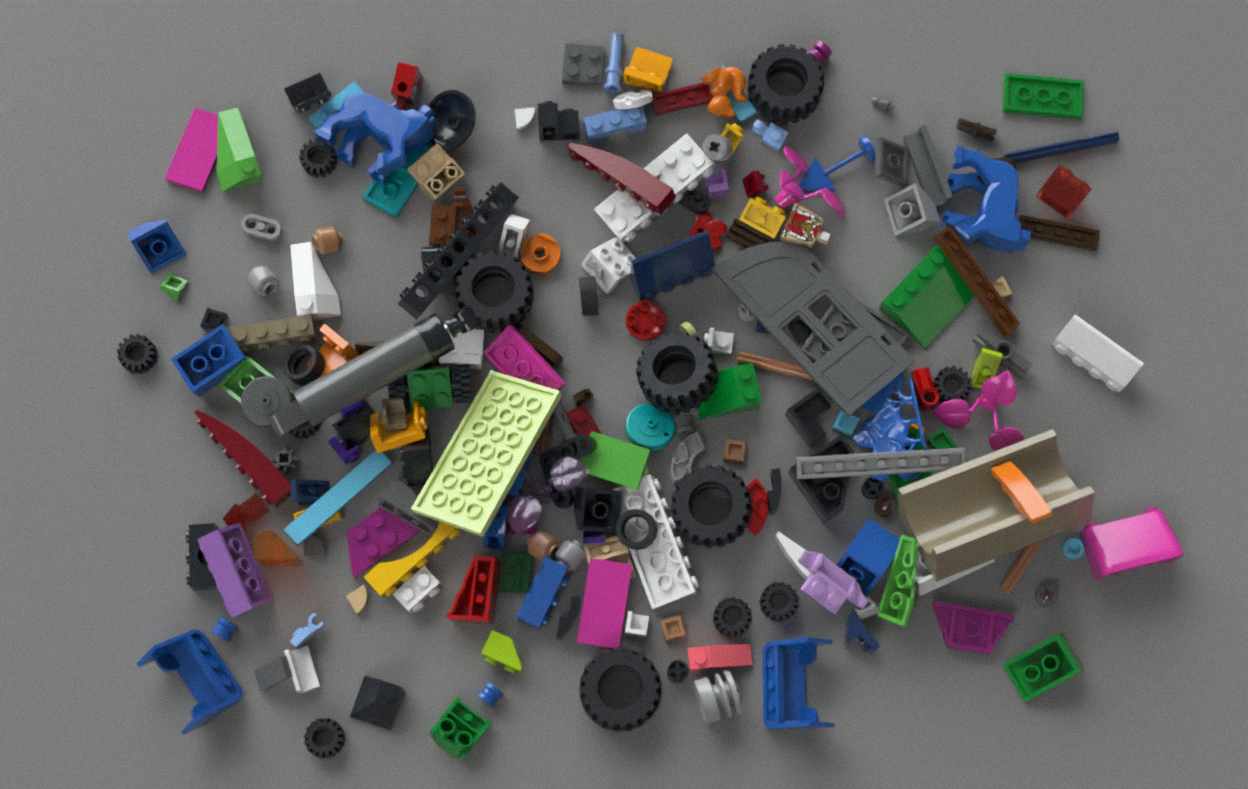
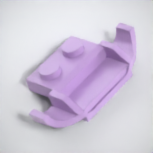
[798,551,869,615]

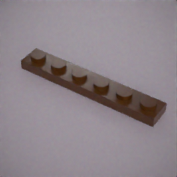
[933,225,1020,336]

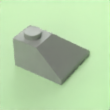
[884,183,940,237]

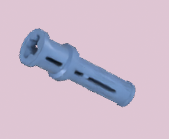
[604,33,624,93]

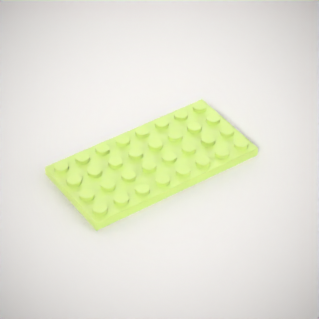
[411,370,562,537]

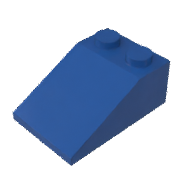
[171,324,246,397]

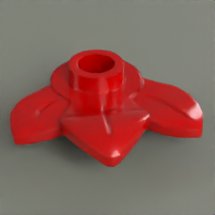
[689,212,727,249]

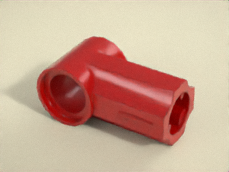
[911,367,939,411]

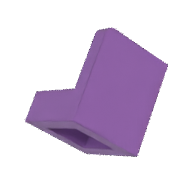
[704,167,729,199]

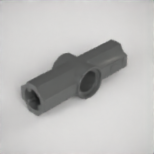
[972,327,1033,379]

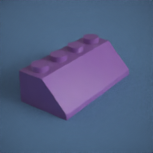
[197,523,273,618]

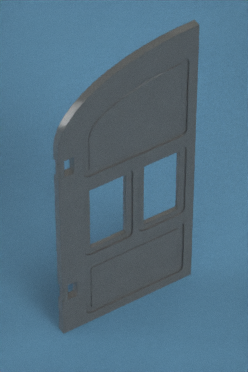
[711,242,915,417]

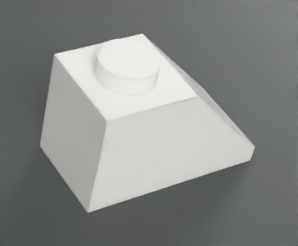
[498,214,530,261]

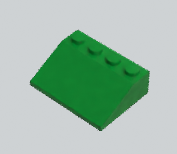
[879,245,974,349]

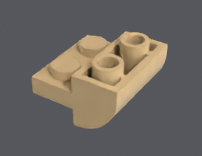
[406,143,465,200]

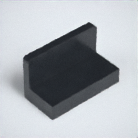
[332,401,375,450]

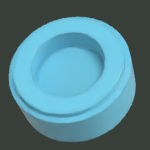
[1062,538,1085,560]

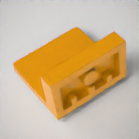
[623,47,673,93]

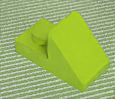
[970,348,1002,389]

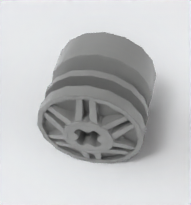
[693,670,742,725]

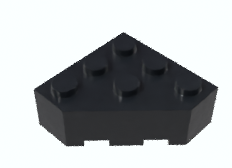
[788,434,854,524]

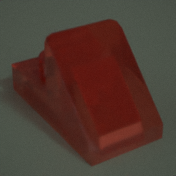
[223,493,269,530]

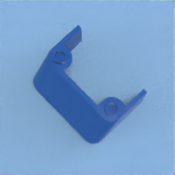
[137,630,243,735]
[762,637,834,729]

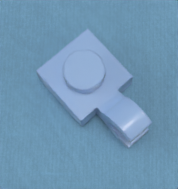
[752,120,789,151]
[290,613,325,649]

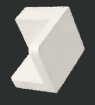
[625,611,649,638]

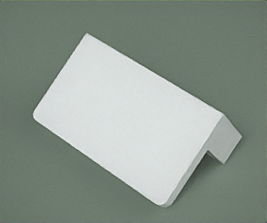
[284,646,321,694]

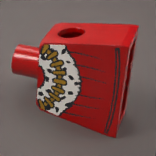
[391,62,423,111]

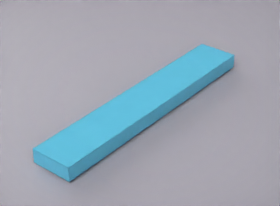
[283,450,392,546]

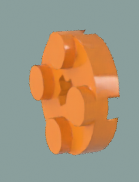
[520,233,561,275]

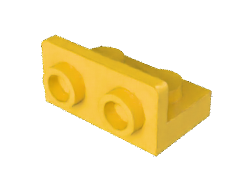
[739,196,788,239]

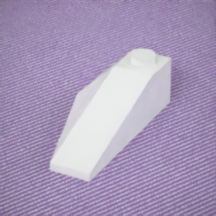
[290,242,342,320]

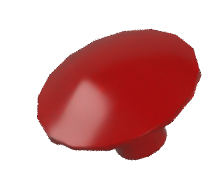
[625,300,666,341]

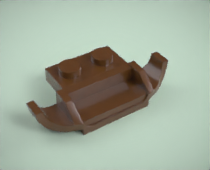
[429,187,474,264]

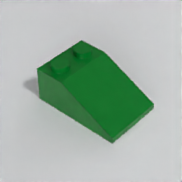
[697,363,762,420]
[1003,632,1085,702]

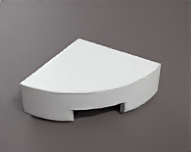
[515,107,535,130]

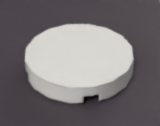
[613,89,653,109]

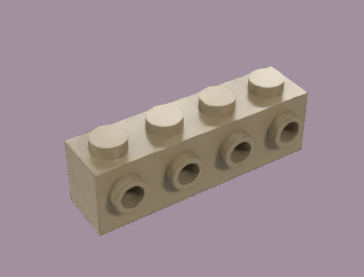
[229,314,317,354]

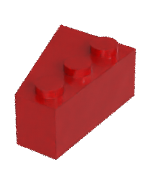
[446,556,501,625]

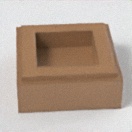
[723,439,747,464]
[660,615,686,642]

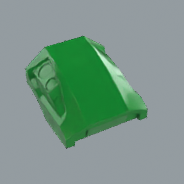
[429,697,492,760]

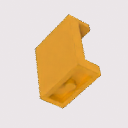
[370,400,428,453]

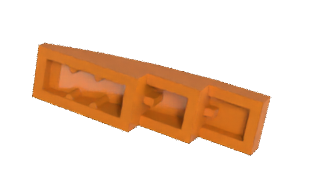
[991,461,1052,523]

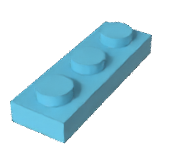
[308,81,365,129]

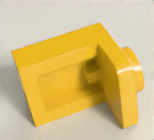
[717,123,745,155]

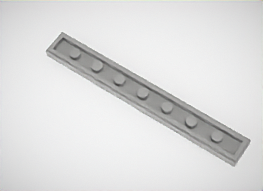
[796,448,966,479]

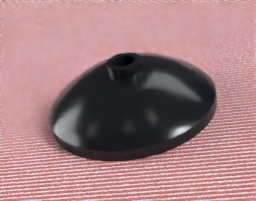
[428,90,476,150]

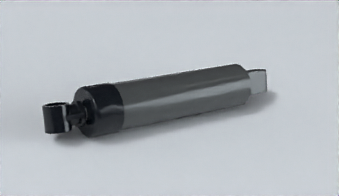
[267,305,480,436]

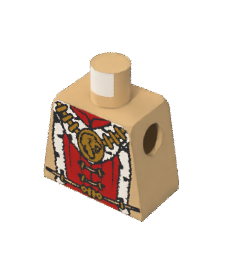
[780,203,831,250]

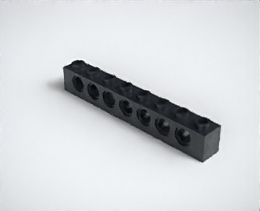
[397,182,519,320]

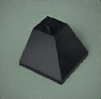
[574,486,623,533]
[350,676,405,731]

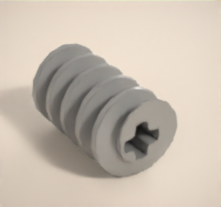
[703,134,733,161]

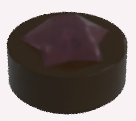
[874,495,896,517]

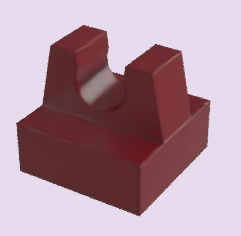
[742,171,769,198]

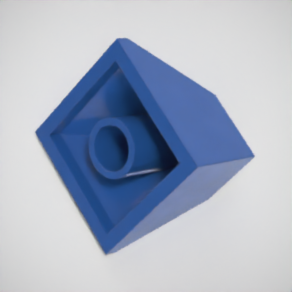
[127,220,187,273]

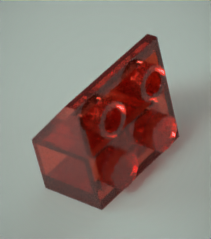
[1036,164,1092,220]

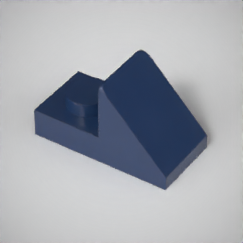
[290,479,330,506]
[844,612,880,654]

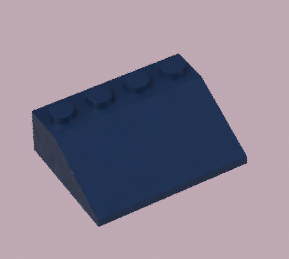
[630,230,715,301]

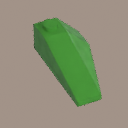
[217,107,262,193]
[877,534,918,627]

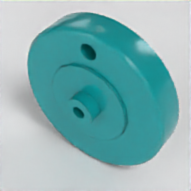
[625,403,675,451]

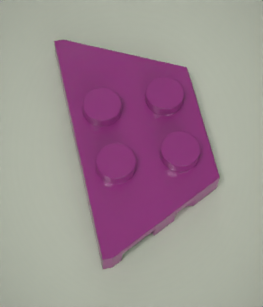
[346,508,421,578]
[932,601,1015,655]

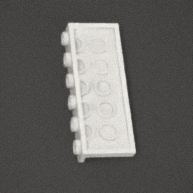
[594,133,715,243]
[613,475,699,610]

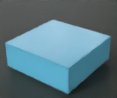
[832,410,860,438]

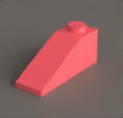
[687,644,753,672]

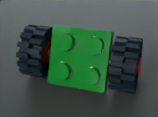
[388,365,473,411]

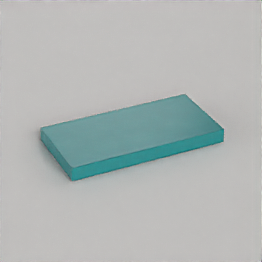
[362,145,431,219]

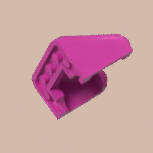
[1079,507,1184,581]

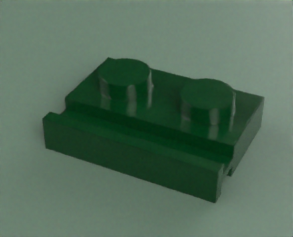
[497,549,533,595]

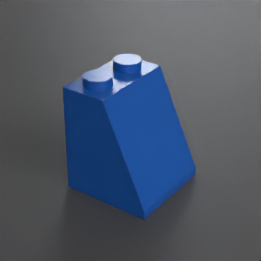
[837,518,900,596]

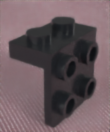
[284,73,332,113]

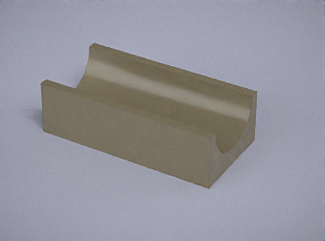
[898,429,1095,582]

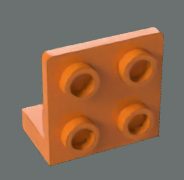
[306,324,359,377]

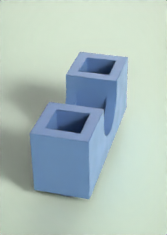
[584,106,647,145]

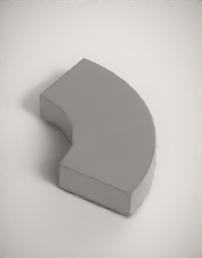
[671,431,705,484]

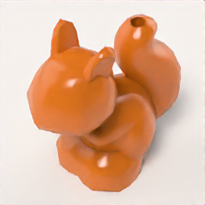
[700,66,748,118]

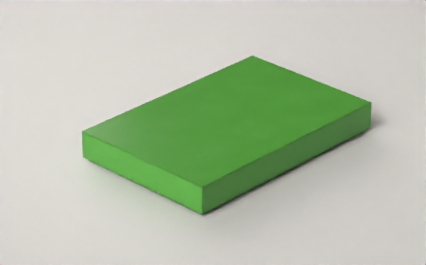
[578,431,651,490]

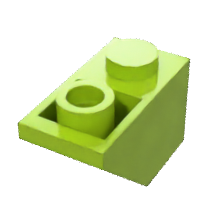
[481,630,523,674]

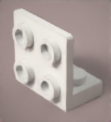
[581,237,637,294]
[439,329,484,370]

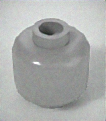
[248,266,278,296]
[555,540,586,572]

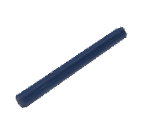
[1003,131,1120,163]

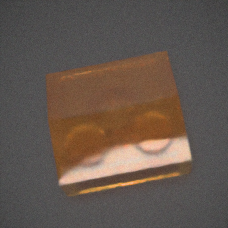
[253,530,303,566]

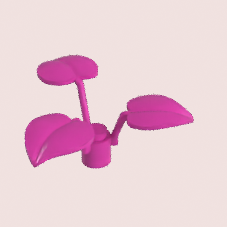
[775,146,845,219]
[933,371,1025,451]

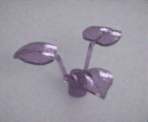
[507,456,589,535]

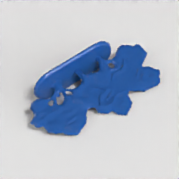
[852,374,927,481]

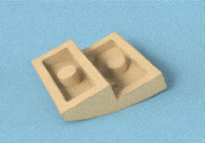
[583,535,636,579]

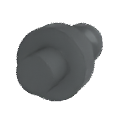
[871,97,894,112]

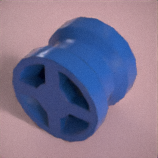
[211,617,238,642]
[477,681,504,708]

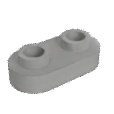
[241,214,282,241]

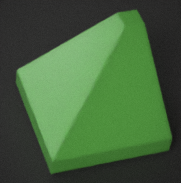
[160,274,188,302]

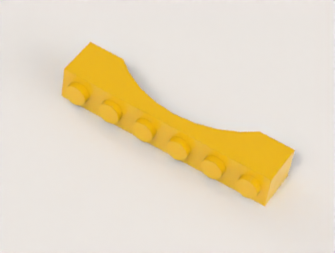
[364,522,461,598]

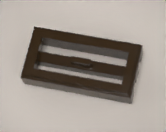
[725,218,770,248]

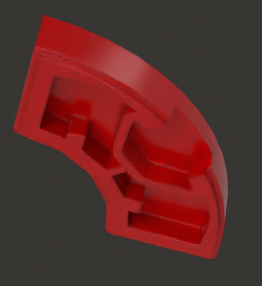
[746,478,768,537]

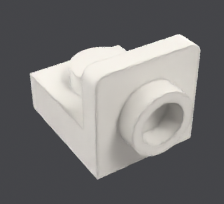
[704,328,734,355]

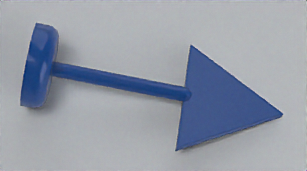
[799,135,875,191]

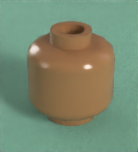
[312,226,343,255]
[527,530,559,561]

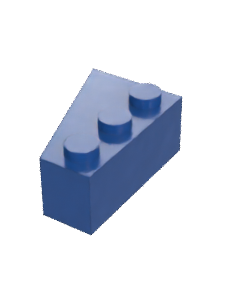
[516,556,570,630]

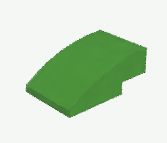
[218,355,296,429]

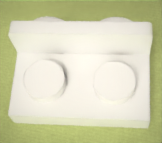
[393,566,442,614]

